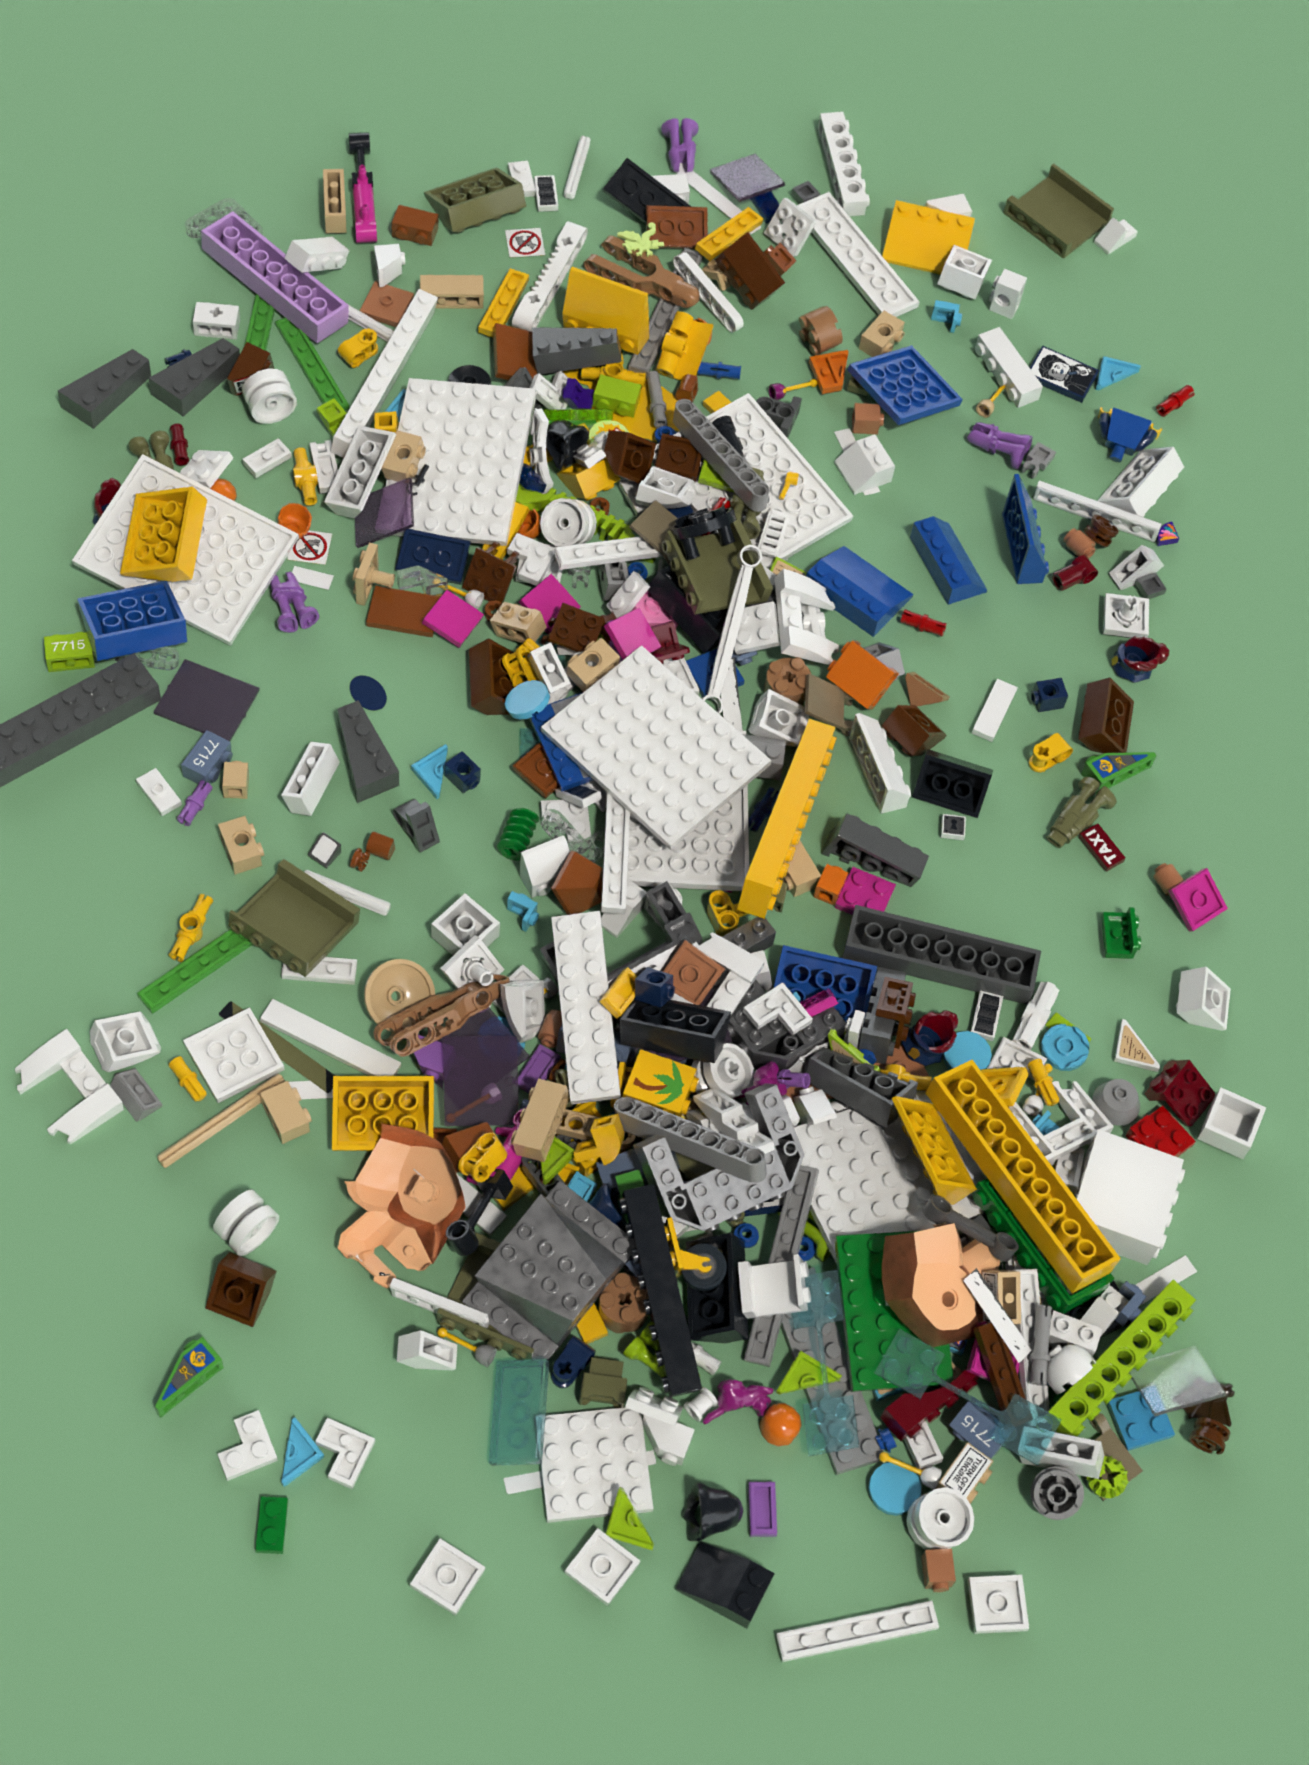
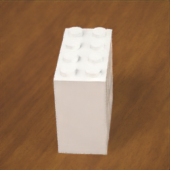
[1073,1129,1185,1265]

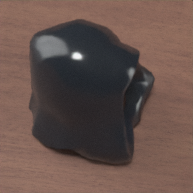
[546,420,589,471]
[683,1482,743,1541]

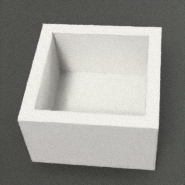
[1197,1087,1266,1159]

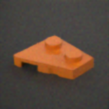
[809,350,849,394]

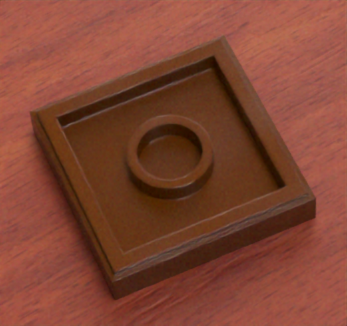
[655,433,702,481]

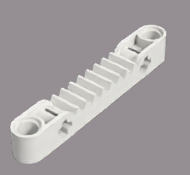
[512,221,588,332]

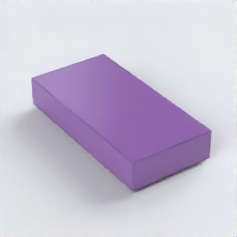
[515,1044,561,1093]
[748,1482,777,1537]

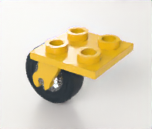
[664,1217,727,1291]

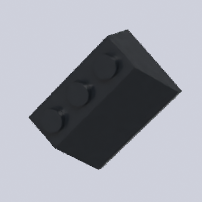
[912,749,993,818]

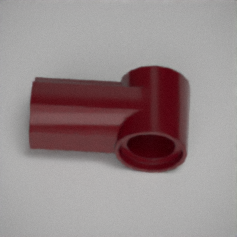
[1052,555,1098,591]

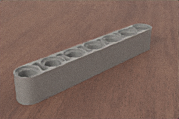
[673,399,770,512]
[614,1097,767,1183]

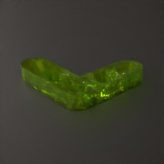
[533,409,613,421]

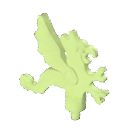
[617,222,664,257]

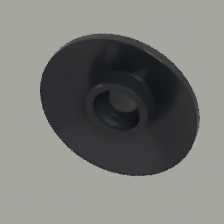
[448,365,491,385]

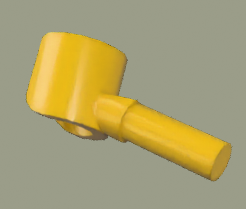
[779,472,799,500]

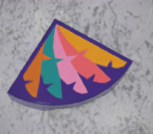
[1156,522,1179,546]

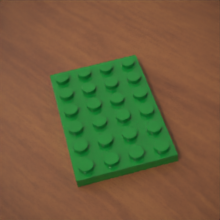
[834,1230,954,1392]

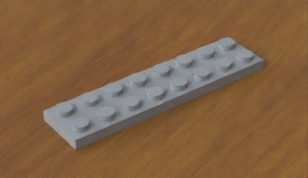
[781,1267,884,1475]

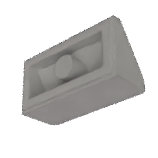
[110,1068,163,1122]

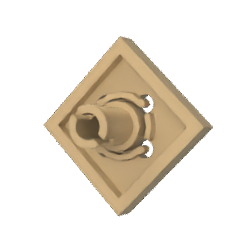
[353,542,395,606]

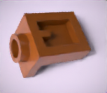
[763,242,797,275]

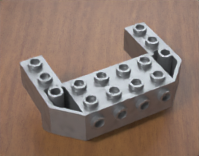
[540,881,703,1025]
[702,917,847,1071]
[633,1083,805,1232]

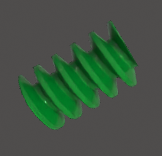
[497,808,539,861]

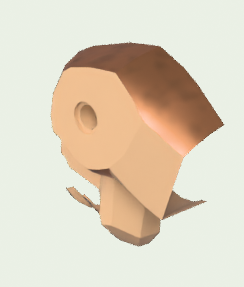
[338,1124,466,1288]
[882,1223,1000,1348]

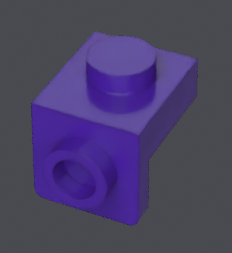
[562,378,594,411]

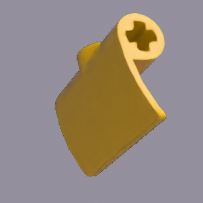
[655,311,714,381]

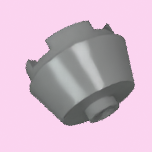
[1092,1079,1140,1126]
[1031,1466,1084,1520]

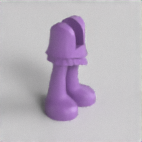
[661,118,699,172]
[967,422,1033,469]
[270,571,320,633]

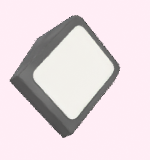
[308,832,342,869]

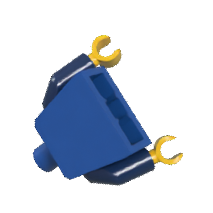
[1098,407,1162,462]

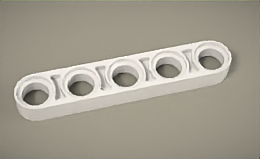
[673,252,744,333]

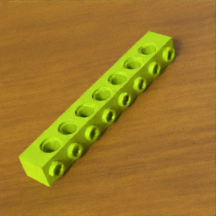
[1041,1279,1196,1437]

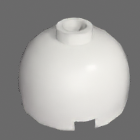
[1046,1344,1096,1394]

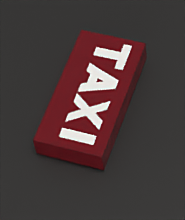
[1079,824,1126,872]

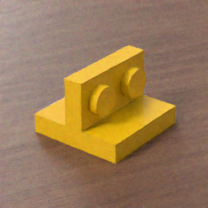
[981,1067,1029,1111]

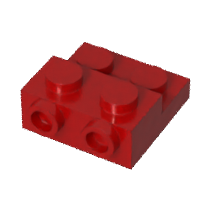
[1125,1105,1196,1157]

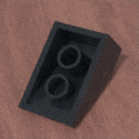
[675,1542,775,1629]

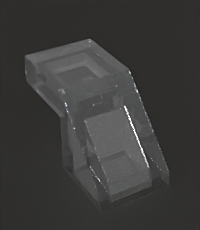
[397,565,448,596]

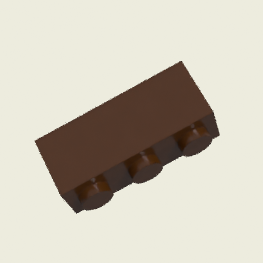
[715,232,785,310]
[469,638,514,715]
[1079,677,1134,753]

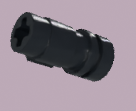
[712,416,744,457]

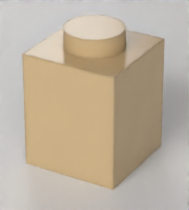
[222,761,249,799]

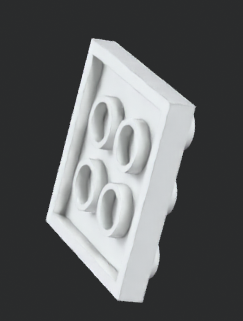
[183,1008,285,1103]

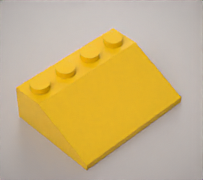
[882,200,975,275]
[562,267,649,355]
[120,486,207,582]
[332,1076,434,1151]
[892,1096,977,1205]

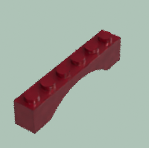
[880,1340,980,1441]

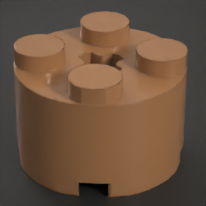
[798,306,843,356]
[764,657,811,705]
[598,1273,648,1334]

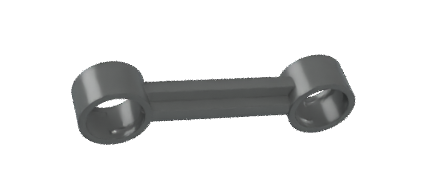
[923,1195,1018,1262]

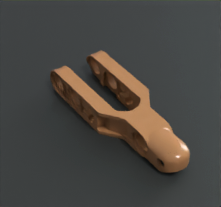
[584,235,699,308]
[373,974,510,1057]

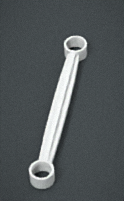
[702,545,762,714]

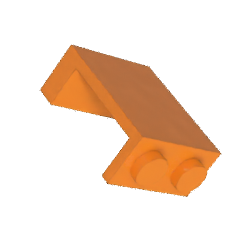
[826,640,899,710]

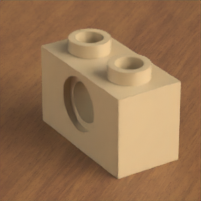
[859,310,905,357]
[381,430,426,485]
[566,637,620,692]
[218,816,264,874]

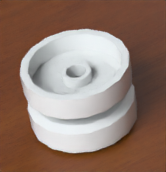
[242,369,297,424]
[540,498,597,547]
[691,1043,754,1099]
[213,1190,280,1256]
[907,1487,975,1550]

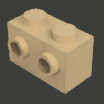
[490,602,546,643]
[260,1081,312,1144]

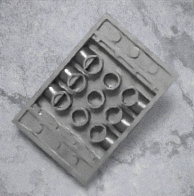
[462,1181,634,1367]

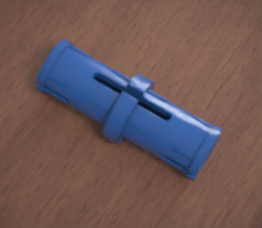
[698,361,741,379]

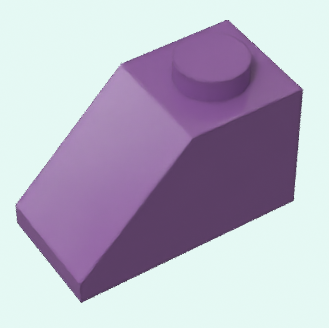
[413,1035,456,1081]

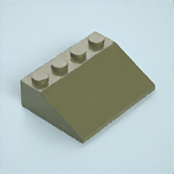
[424,167,526,232]

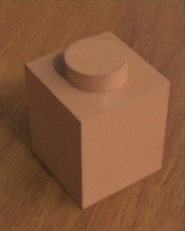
[852,403,884,435]
[921,1549,956,1592]

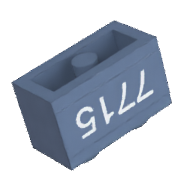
[181,730,233,787]
[949,1398,1014,1459]

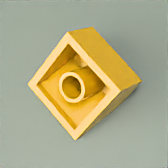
[557,457,621,500]

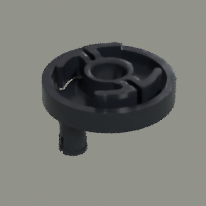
[669,506,737,560]

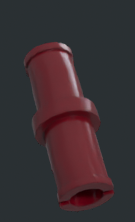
[169,423,189,466]

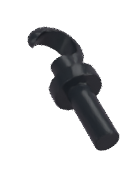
[407,464,430,496]

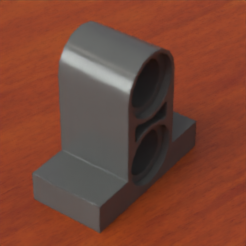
[756,396,802,438]
[393,799,440,853]

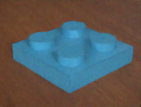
[1107,1387,1175,1451]

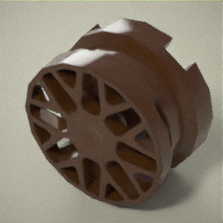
[1084,515,1119,547]
[1189,1417,1230,1455]

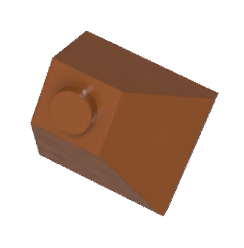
[551,851,603,915]

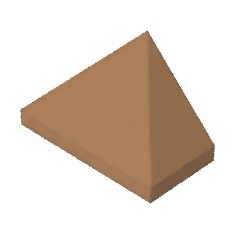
[905,672,950,707]

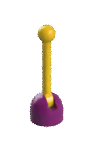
[768,379,817,400]

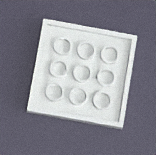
[536,1407,653,1523]

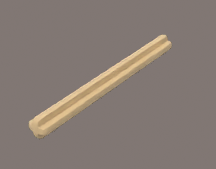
[157,1074,286,1168]

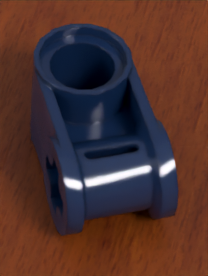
[551,1336,596,1388]

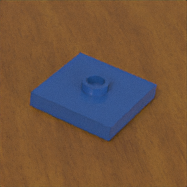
[686,649,745,698]

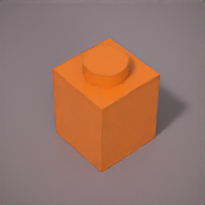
[814,864,848,906]

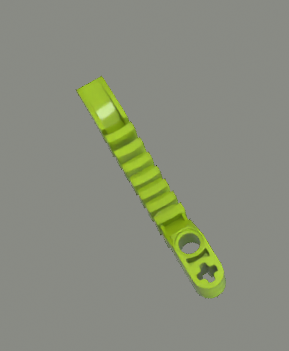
[516,482,656,564]

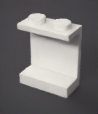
[738,1254,811,1319]

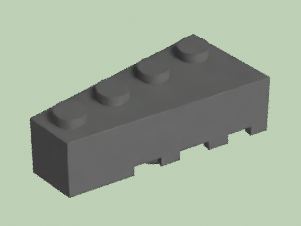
[532,327,622,374]
[149,338,240,417]
[58,349,151,429]
[337,700,399,803]
[821,813,929,887]
[859,967,906,1065]
[806,1047,918,1128]

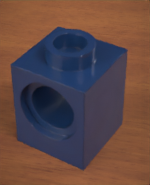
[1031,678,1068,712]
[445,751,481,794]
[635,967,675,1008]

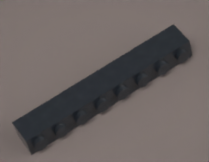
[619,1184,702,1398]

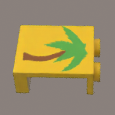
[623,1049,699,1117]

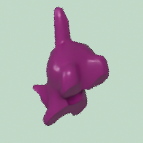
[741,1061,787,1105]
[703,1379,773,1425]

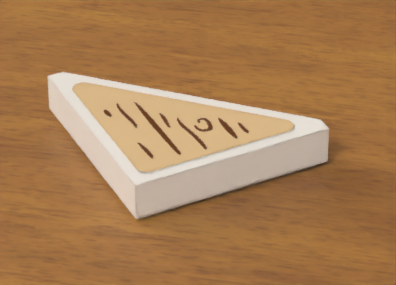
[1114,1019,1160,1072]

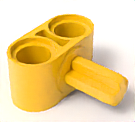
[707,890,749,937]

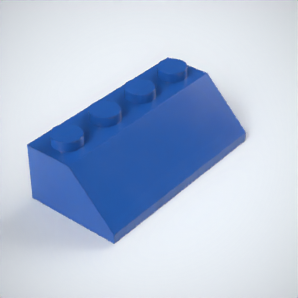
[910,516,987,605]

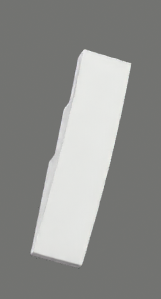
[693,1088,774,1154]

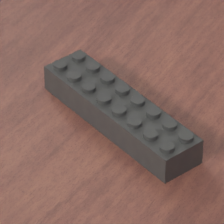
[0,653,161,787]
[842,905,1041,1005]

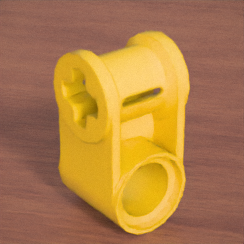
[337,328,378,368]
[502,645,540,688]
[1029,733,1073,773]
[458,1132,507,1182]

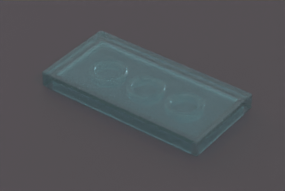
[489,1359,549,1466]

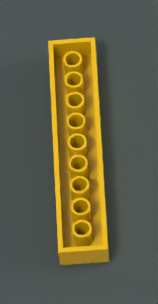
[737,719,837,919]
[926,1060,1121,1293]

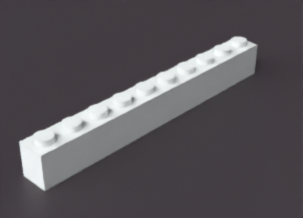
[331,289,438,458]

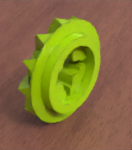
[1087,1456,1129,1498]

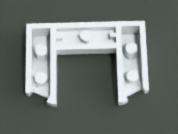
[774,569,839,665]
[671,932,764,1016]
[15,1029,124,1144]
[1009,1081,1114,1166]

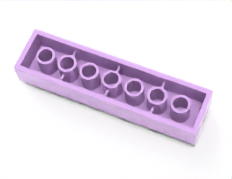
[201,211,349,343]

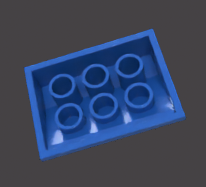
[1002,474,1049,584]
[806,546,913,637]
[77,581,187,661]
[773,945,877,1026]

